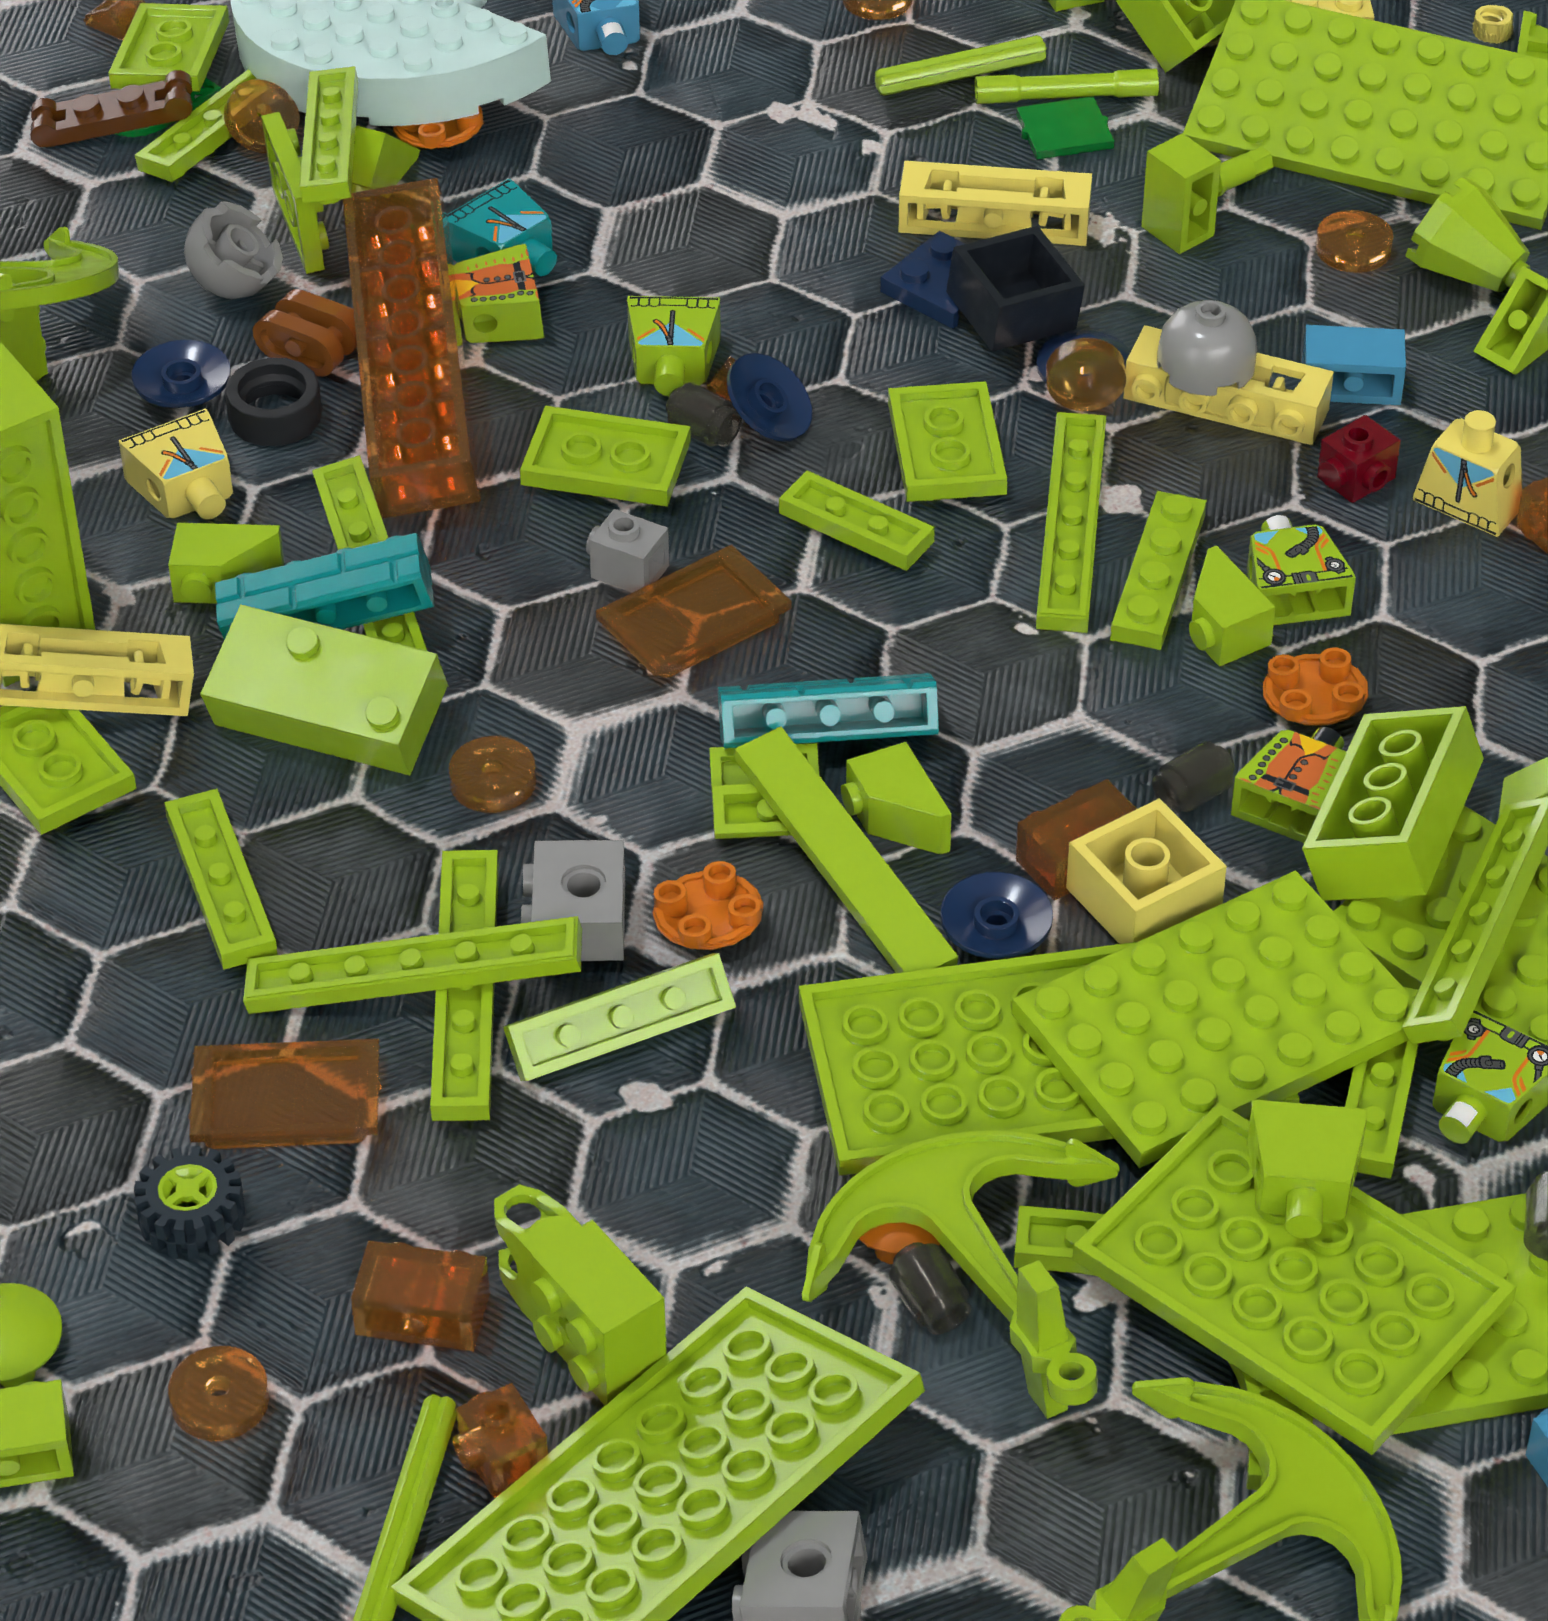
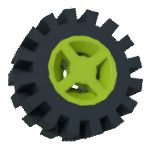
[134,1146,246,1260]

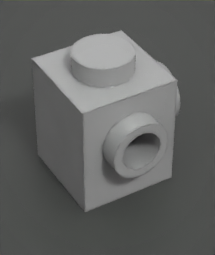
[586,509,669,597]

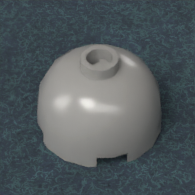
[184,201,283,300]
[1157,300,1257,396]

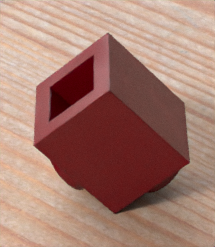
[1317,415,1401,503]

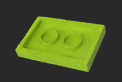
[108,3,229,91]
[261,112,329,274]
[888,381,1007,502]
[520,406,691,507]
[0,706,137,835]

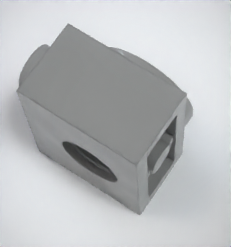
[521,840,625,961]
[732,1511,867,1621]

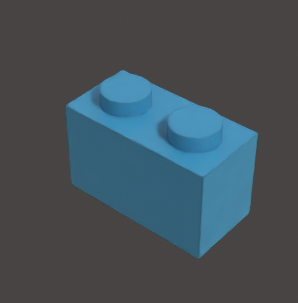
[1302,325,1406,405]

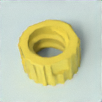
[1472,5,1513,44]

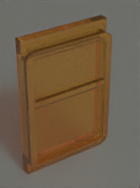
[596,544,792,677]
[188,1039,381,1149]

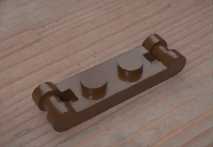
[30,70,192,147]

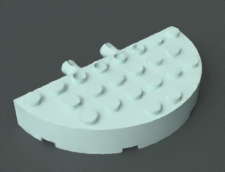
[231,0,551,126]

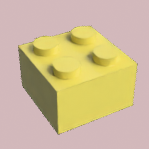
[1066,798,1227,944]

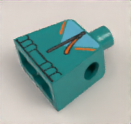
[441,179,557,276]

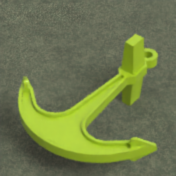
[0,226,119,323]
[802,1130,1120,1419]
[1058,1377,1402,1621]

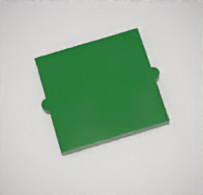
[1016,96,1114,160]

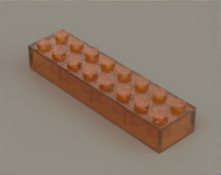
[343,178,481,519]

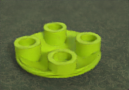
[0,1283,62,1388]

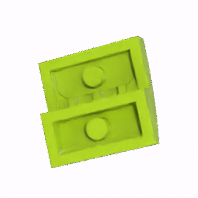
[709,743,819,839]

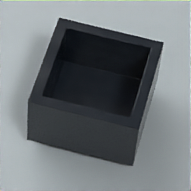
[946,226,1085,352]

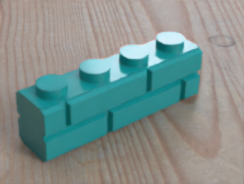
[215,533,434,640]
[718,673,939,748]

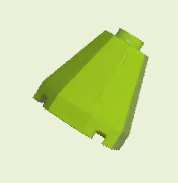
[1405,176,1530,292]

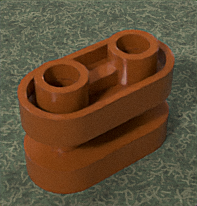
[253,289,366,377]

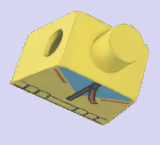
[119,409,233,519]
[1413,410,1523,537]

